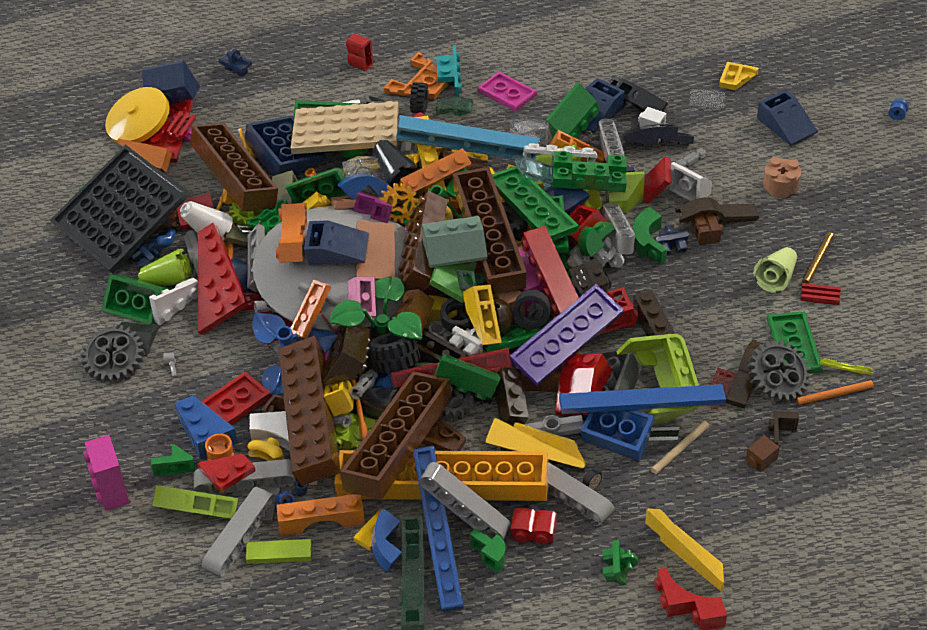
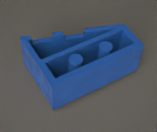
[175,396,238,459]

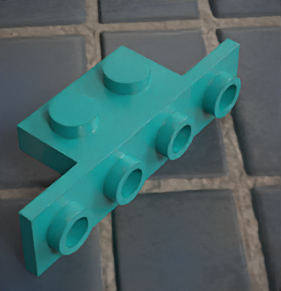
[437,45,462,99]

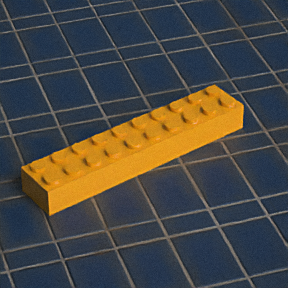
[334,450,549,501]

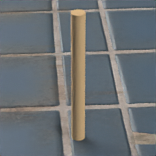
[651,421,709,475]

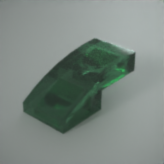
[435,97,473,116]
[456,270,486,291]

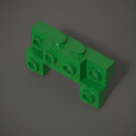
[552,151,627,192]

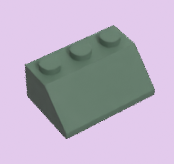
[422,216,487,268]

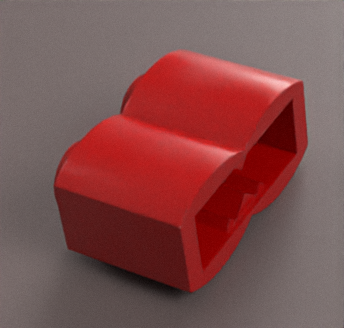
[346,33,373,71]
[511,508,557,545]

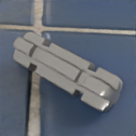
[676,148,706,168]

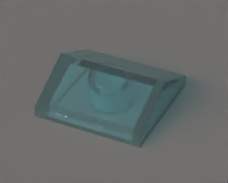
[513,155,553,185]

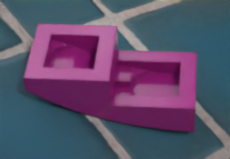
[353,192,393,223]

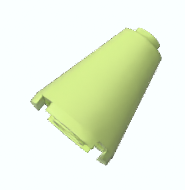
[753,247,797,293]

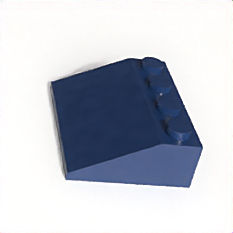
[244,115,326,176]

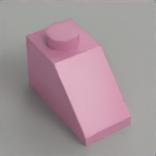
[348,277,376,317]

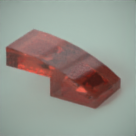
[709,368,737,405]

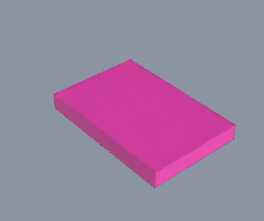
[477,72,537,112]

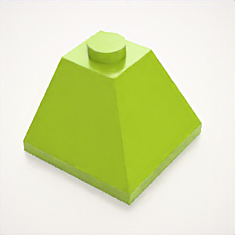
[607,172,645,213]

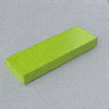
[246,539,312,564]

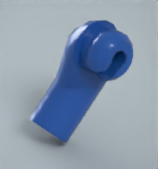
[153,228,176,248]

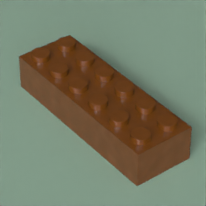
[397,191,448,294]

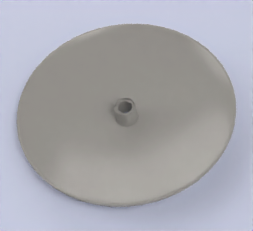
[253,206,408,331]

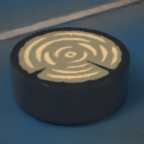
[582,469,602,490]

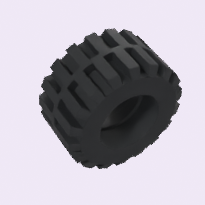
[367,332,420,373]

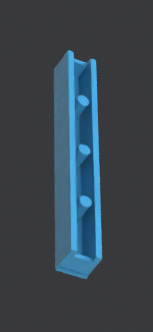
[396,115,540,163]

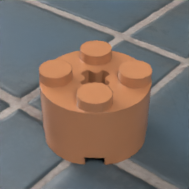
[763,157,801,198]

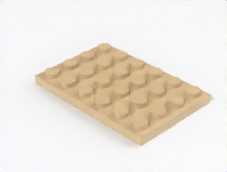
[291,101,399,154]

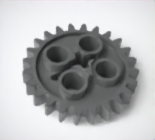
[81,325,145,383]
[747,340,811,403]

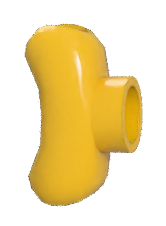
[247,437,284,461]

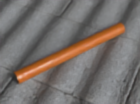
[796,380,874,406]

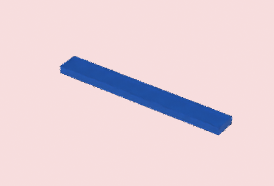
[559,384,726,414]
[413,446,464,612]

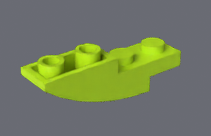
[152,485,239,519]

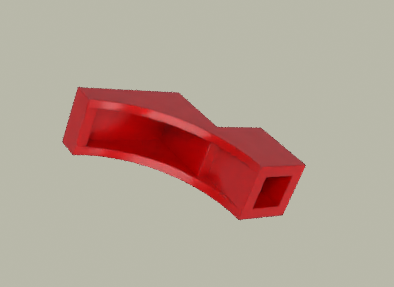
[654,568,727,630]

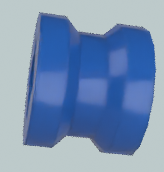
[888,98,909,120]

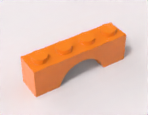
[398,148,472,198]
[277,494,365,536]

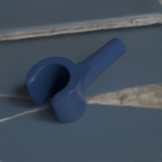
[283,481,308,501]

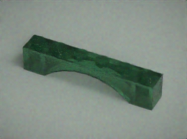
[401,515,425,630]

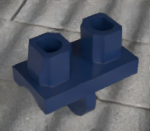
[218,49,252,77]
[655,225,689,255]
[131,242,162,268]

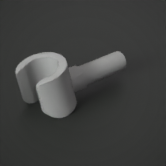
[163,353,177,377]

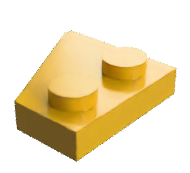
[719,62,759,90]

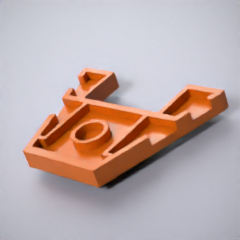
[384,52,451,99]

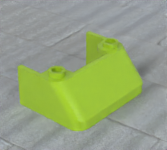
[616,334,701,424]

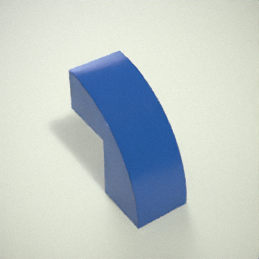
[337,174,388,200]
[371,508,401,572]

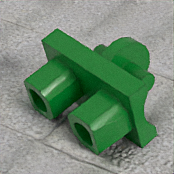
[602,540,638,585]

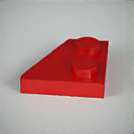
[198,454,256,493]

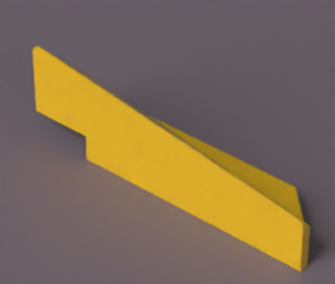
[485,418,587,468]
[645,508,724,591]

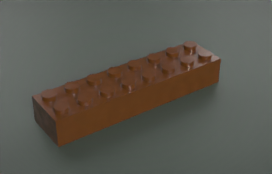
[190,123,278,212]
[453,167,527,294]
[278,336,341,486]
[340,372,451,500]

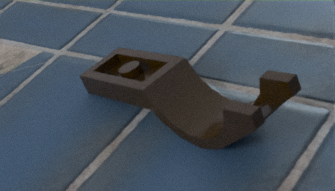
[675,197,759,223]
[726,339,764,409]

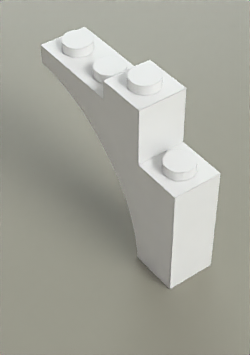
[250,411,317,485]

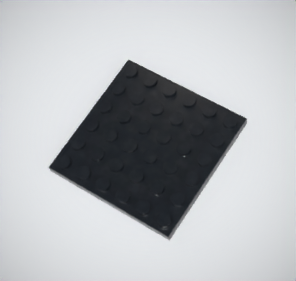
[50,144,190,274]

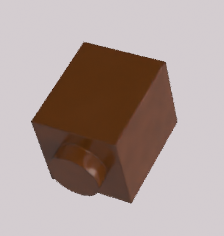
[746,435,780,472]

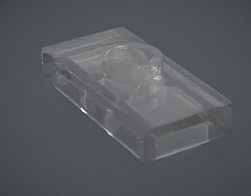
[689,89,726,109]

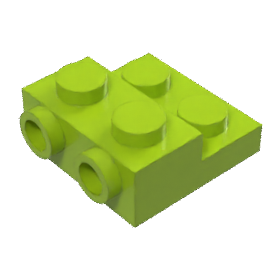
[334,412,377,450]

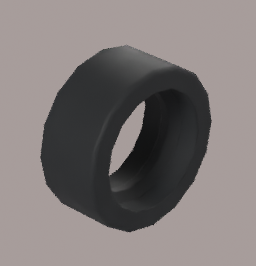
[513,290,551,329]
[440,298,474,333]

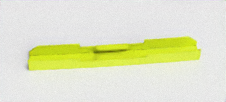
[820,358,873,375]

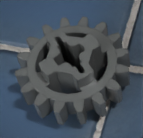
[439,383,474,421]

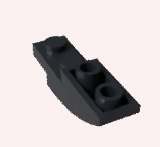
[609,76,668,112]
[621,124,694,147]

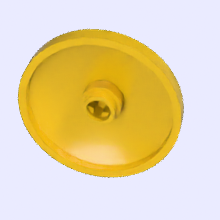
[105,87,169,145]

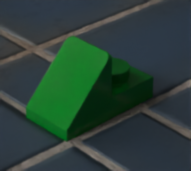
[151,444,195,477]

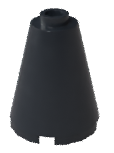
[373,140,418,188]
[353,387,401,420]

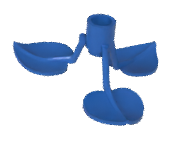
[253,312,337,396]

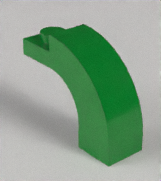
[633,207,667,264]

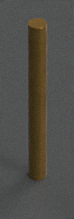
[802,232,834,284]

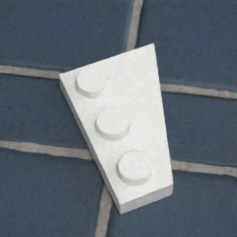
[149,278,198,325]

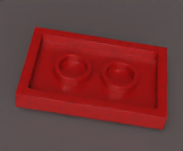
[201,372,271,425]

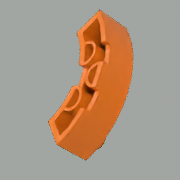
[276,203,308,263]

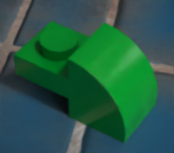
[578,221,615,257]
[470,529,506,573]

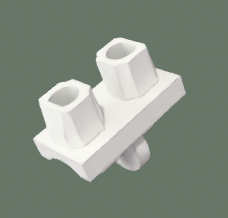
[593,237,624,268]
[449,326,485,356]

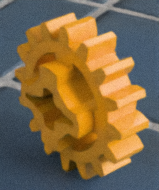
[378,183,418,223]

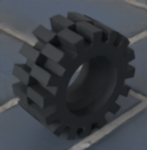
[410,82,429,114]

